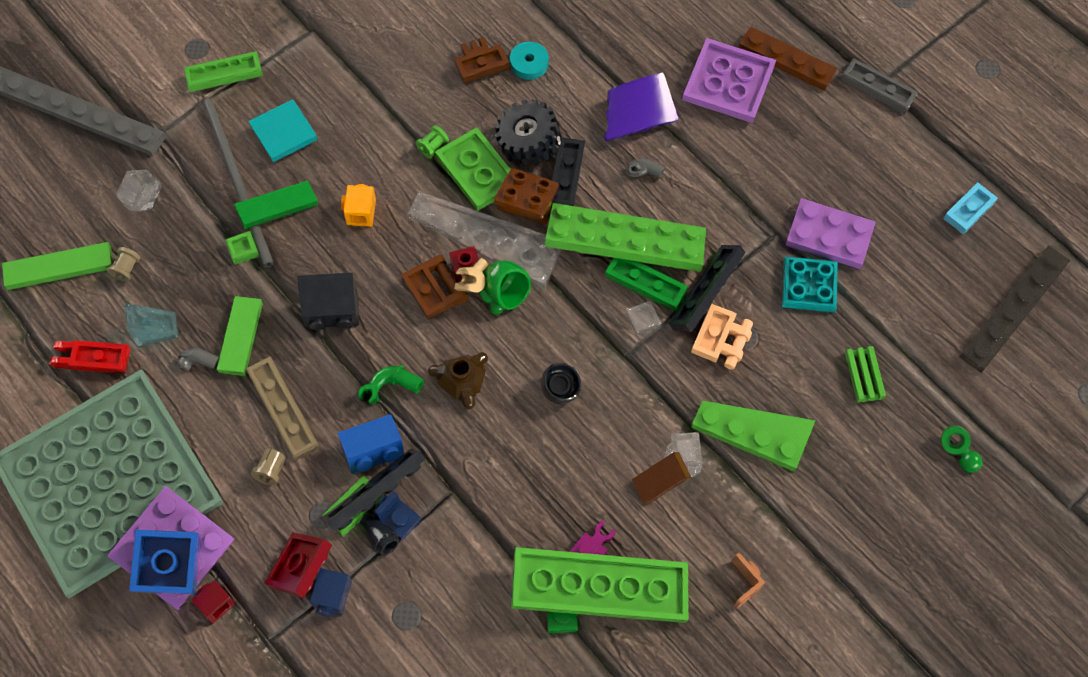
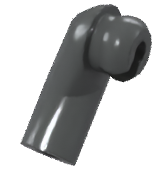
[627,157,665,179]
[177,348,219,371]

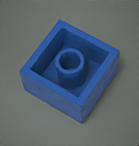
[129,529,201,595]

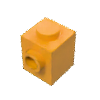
[341,184,376,227]

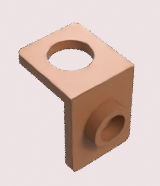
[732,553,765,610]

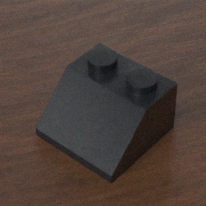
[297,272,359,330]

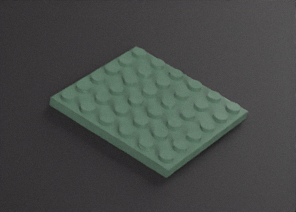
[0,369,224,599]

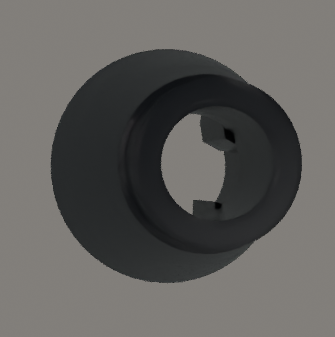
[359,514,399,556]

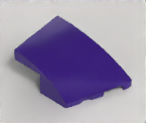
[604,73,679,142]

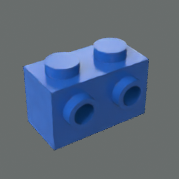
[337,414,404,474]

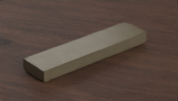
[246,357,320,461]

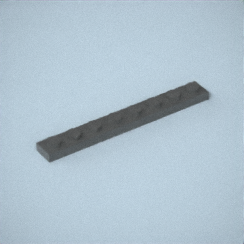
[0,66,166,156]

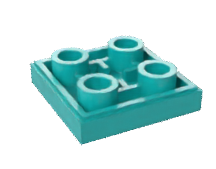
[248,99,318,162]
[782,257,838,313]

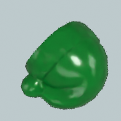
[479,260,531,315]

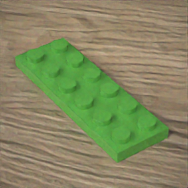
[545,203,706,272]
[511,547,688,623]

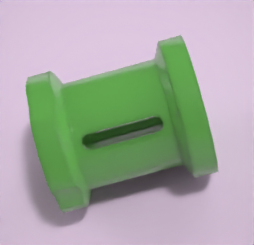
[415,125,449,159]

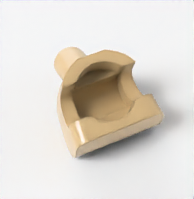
[454,258,488,292]

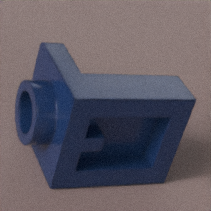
[374,491,421,541]

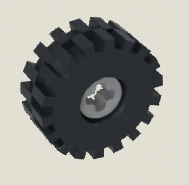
[494,99,562,166]

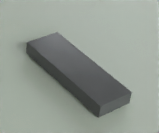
[840,58,919,114]

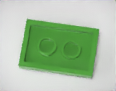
[435,127,510,211]

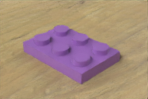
[785,198,876,269]

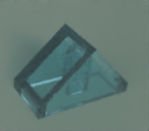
[124,304,179,346]

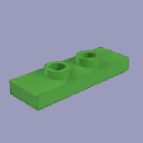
[184,51,263,92]

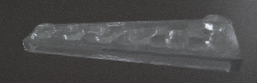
[409,191,562,289]

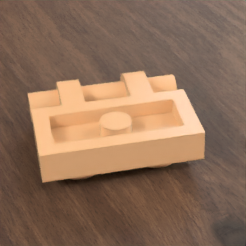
[691,304,753,370]

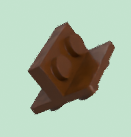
[494,168,559,225]

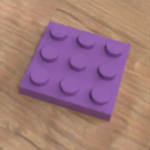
[682,38,776,123]
[107,486,235,610]

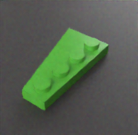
[691,401,815,472]

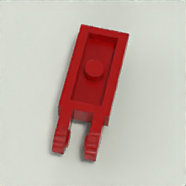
[49,340,131,374]

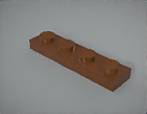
[738,27,837,91]

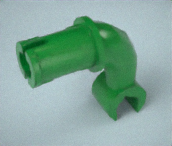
[358,365,424,406]

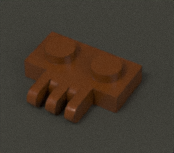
[455,37,509,83]

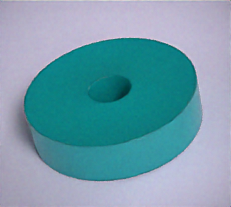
[510,42,549,80]

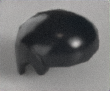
[540,363,582,404]

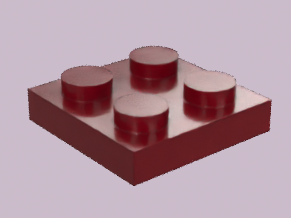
[264,532,332,598]

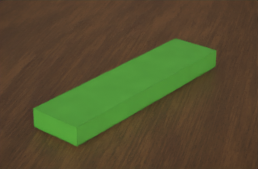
[2,242,113,290]

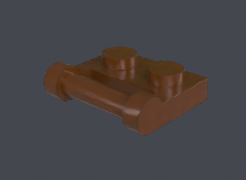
[401,255,469,320]

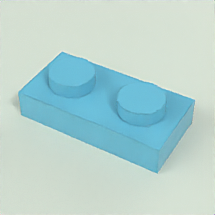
[943,182,998,235]

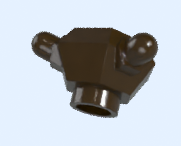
[428,352,488,409]

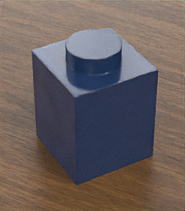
[310,568,352,617]

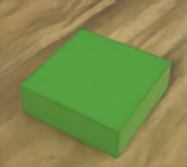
[225,231,259,265]

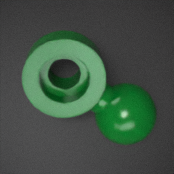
[941,425,983,473]

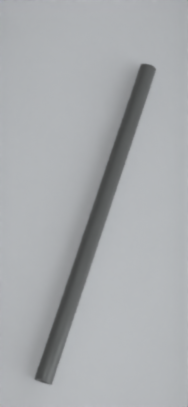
[202,98,274,268]

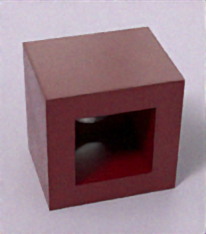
[449,246,479,283]
[192,580,236,624]

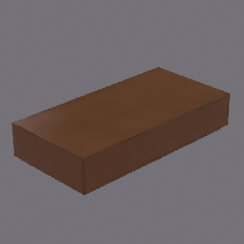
[632,452,691,504]

